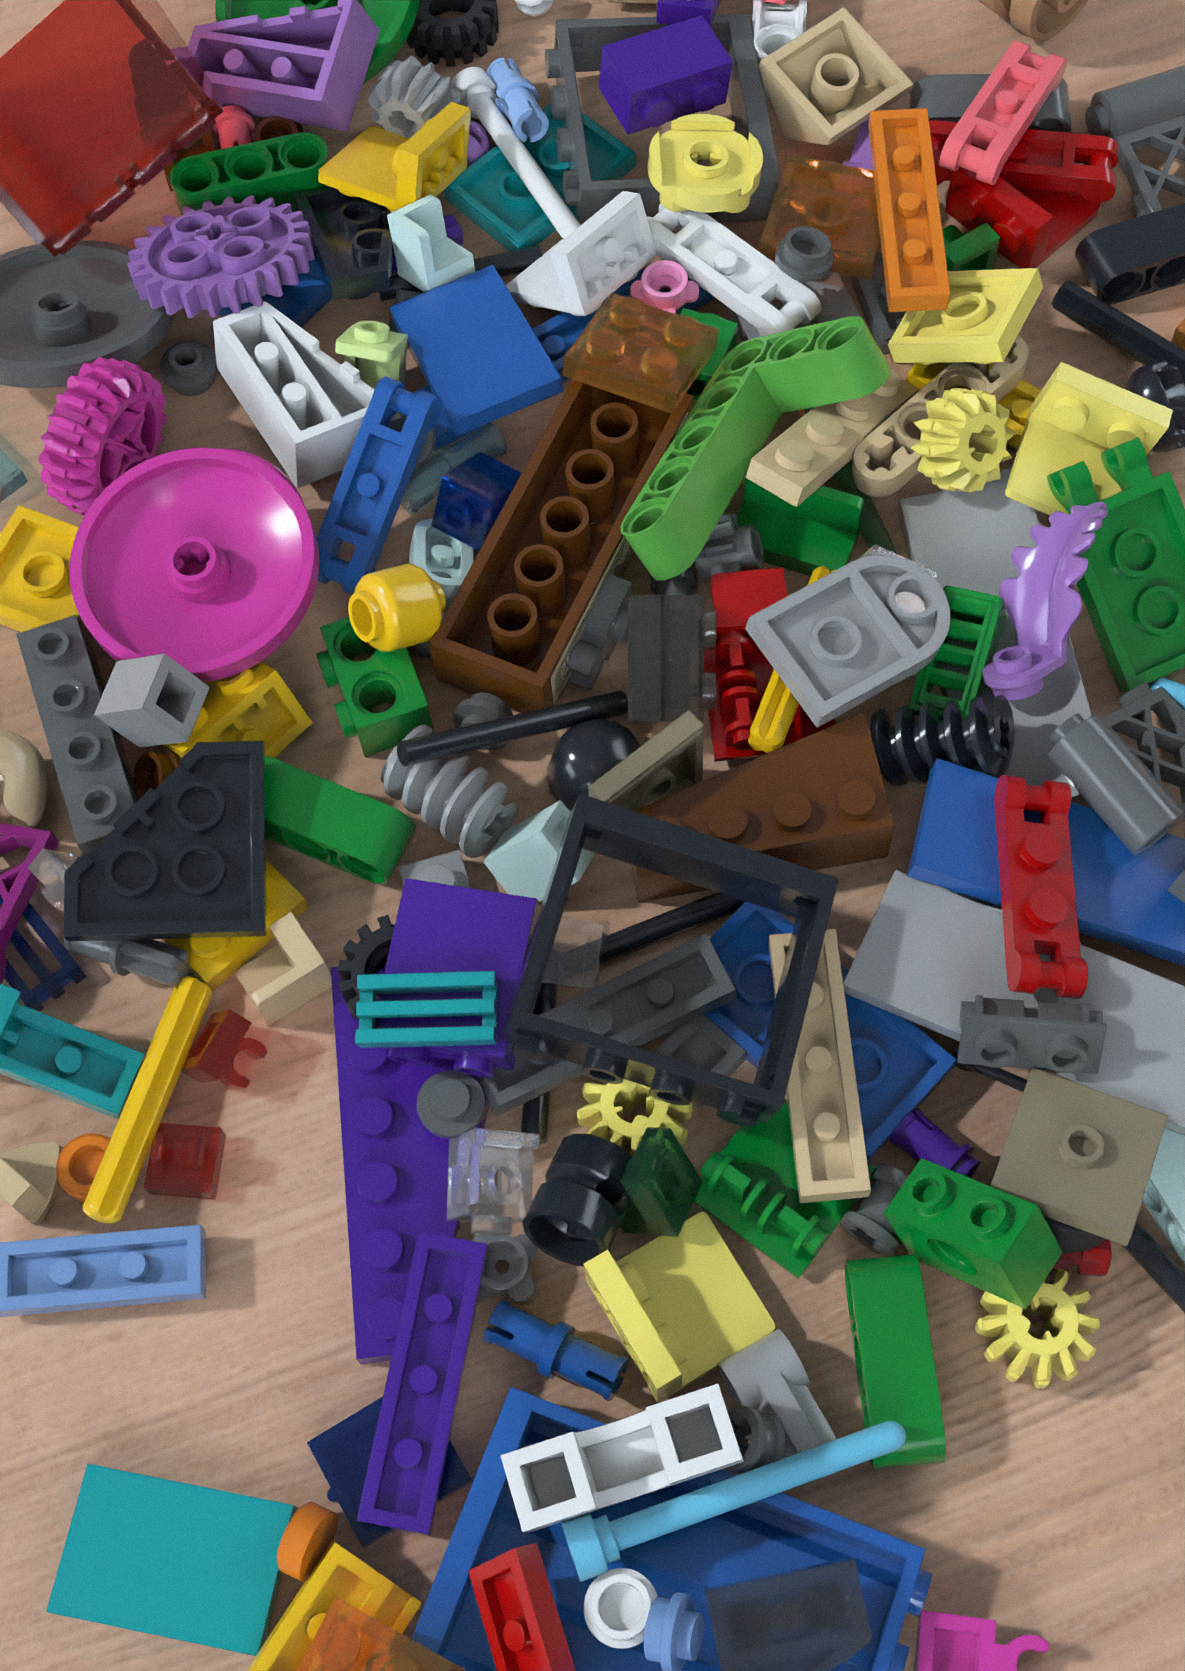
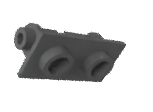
[957,995,1107,1074]

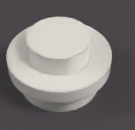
[584,1568,658,1649]

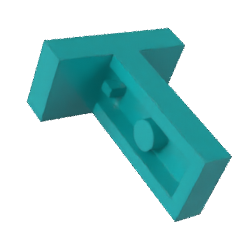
[0,983,145,1119]

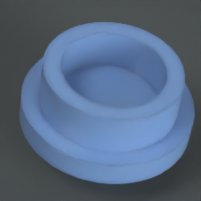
[644,1592,704,1671]

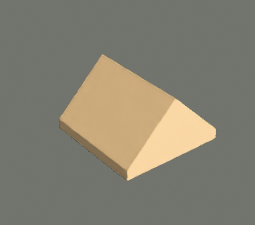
[759,7,914,145]

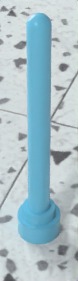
[561,1421,906,1582]

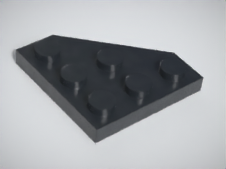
[64,741,267,942]

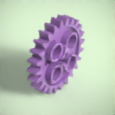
[127,196,315,318]

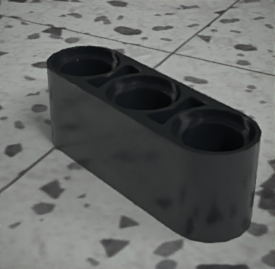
[1075,203,1185,305]

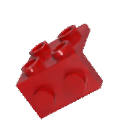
[945,167,1100,269]

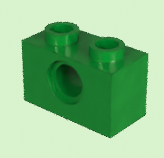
[884,1158,1063,1309]

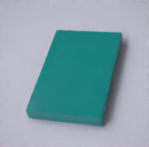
[443,103,637,252]
[46,1463,298,1656]

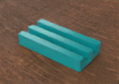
[355,971,498,1048]

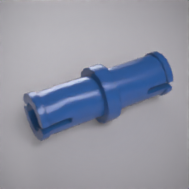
[483,1300,629,1402]

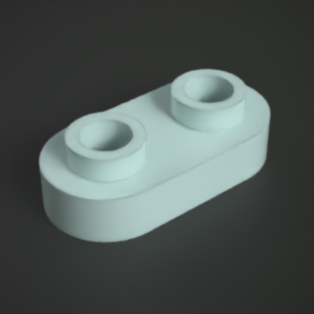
[409,519,473,608]

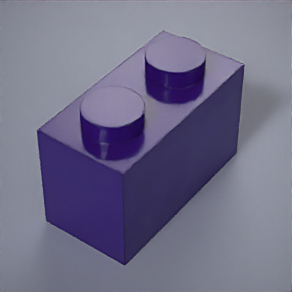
[598,15,733,135]

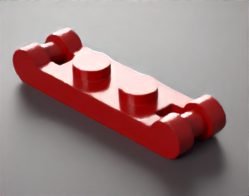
[929,120,1119,203]
[994,775,1088,999]

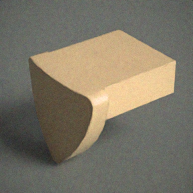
[0,1141,62,1225]

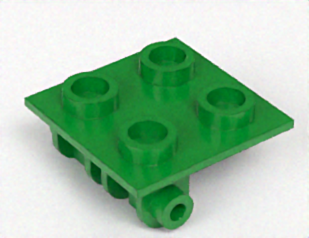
[687,1103,875,1279]

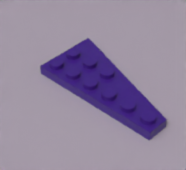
[331,964,490,1364]

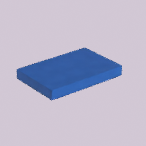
[389,265,564,436]

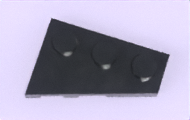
[293,187,394,300]

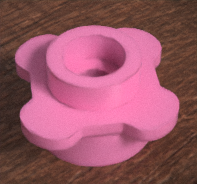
[630,260,699,321]

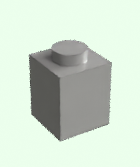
[94,653,210,747]

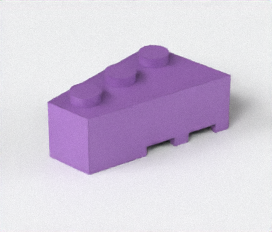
[178,0,380,132]

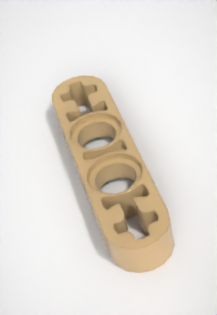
[852,335,1029,497]

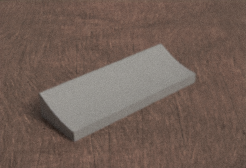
[898,465,1093,809]

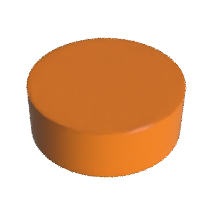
[56,1133,111,1203]
[277,1502,338,1582]

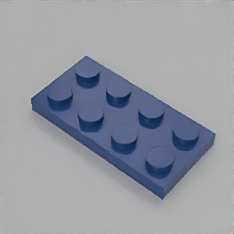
[704,902,957,1163]

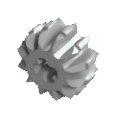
[368,56,462,139]

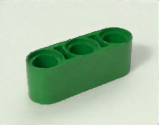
[170,132,330,216]
[265,755,416,885]
[844,1254,946,1469]

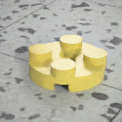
[648,114,763,213]

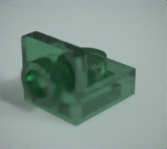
[619,1127,703,1237]

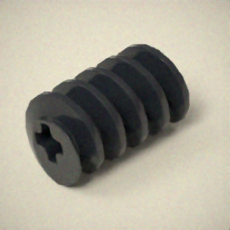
[870,695,1015,786]

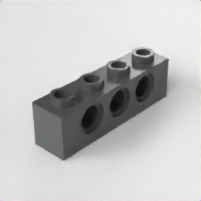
[16,615,140,855]

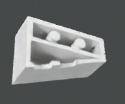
[213,301,374,489]

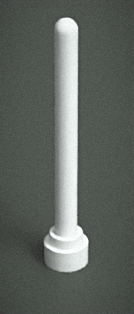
[449,67,581,240]

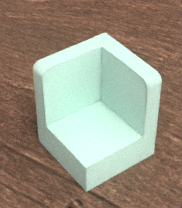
[387,194,475,292]
[483,800,596,902]

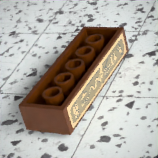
[429,358,693,713]

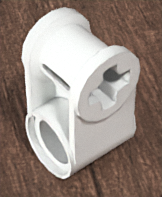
[752,0,807,100]

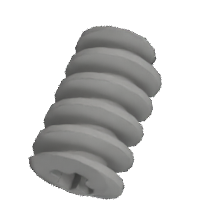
[380,724,518,858]

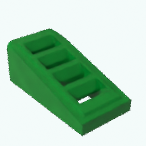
[909,585,1006,720]

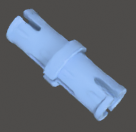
[486,57,549,142]

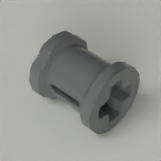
[840,1163,909,1257]

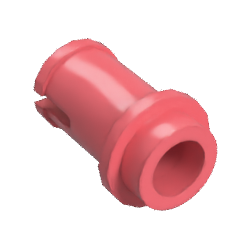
[211,105,255,149]

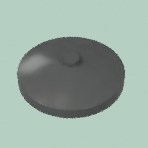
[0,240,174,388]

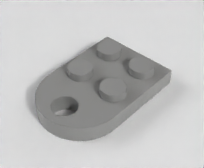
[745,555,950,728]

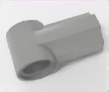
[717,1329,837,1459]

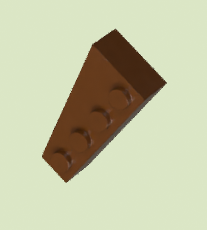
[631,712,895,903]

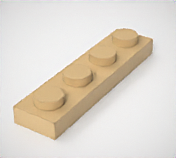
[746,369,919,507]
[769,929,871,1203]

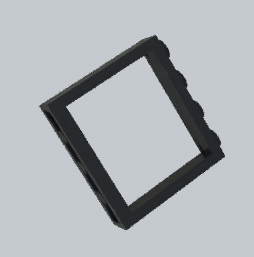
[501,793,839,1127]

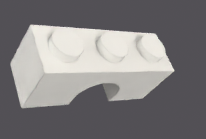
[500,1384,744,1532]

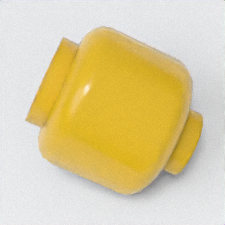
[348,563,446,652]

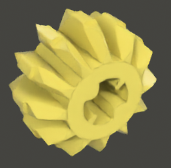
[910,388,1016,493]
[577,1079,692,1172]
[975,1269,1100,1389]

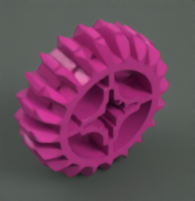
[38,357,167,516]

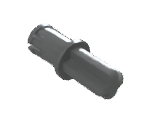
[64,938,191,987]

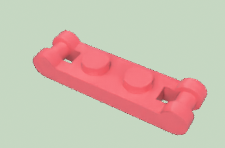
[939,40,1067,185]

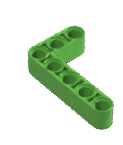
[620,316,891,581]

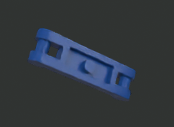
[317,376,442,595]

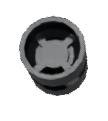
[522,1134,641,1266]

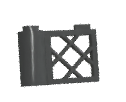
[1085,65,1185,217]
[1047,683,1185,856]

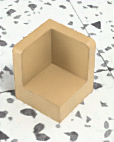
[236,912,332,1027]

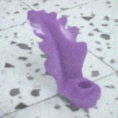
[982,502,1108,700]

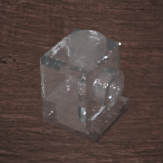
[447,1128,540,1236]

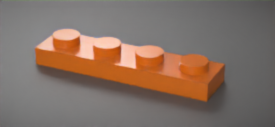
[868,108,950,312]

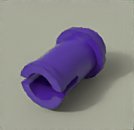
[890,1108,981,1178]

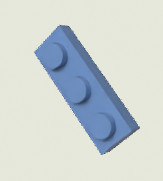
[0,1225,207,1317]

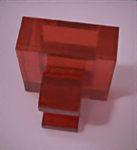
[181,1009,268,1089]
[144,1123,226,1200]

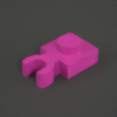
[914,1610,1049,1671]

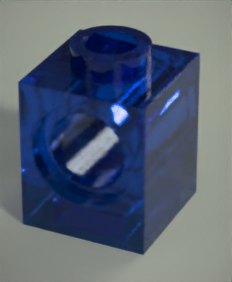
[431,452,522,551]

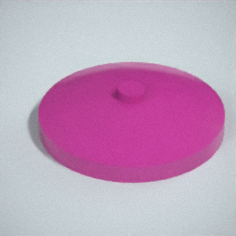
[69,447,319,682]

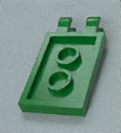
[1047,437,1185,692]

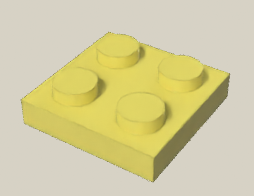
[888,268,1043,365]

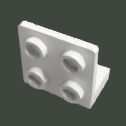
[506,191,657,316]

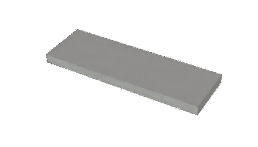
[843,870,1185,1136]

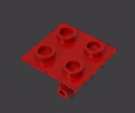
[701,629,835,762]

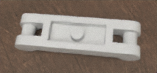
[647,204,822,336]

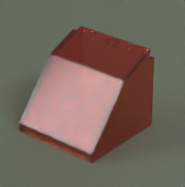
[0,0,224,257]

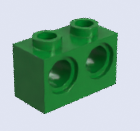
[316,617,434,757]

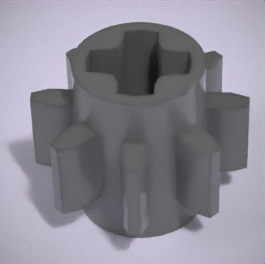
[694,513,764,581]

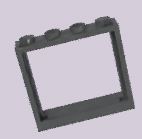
[545,13,782,225]

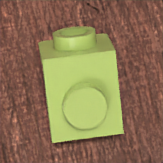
[335,321,408,390]

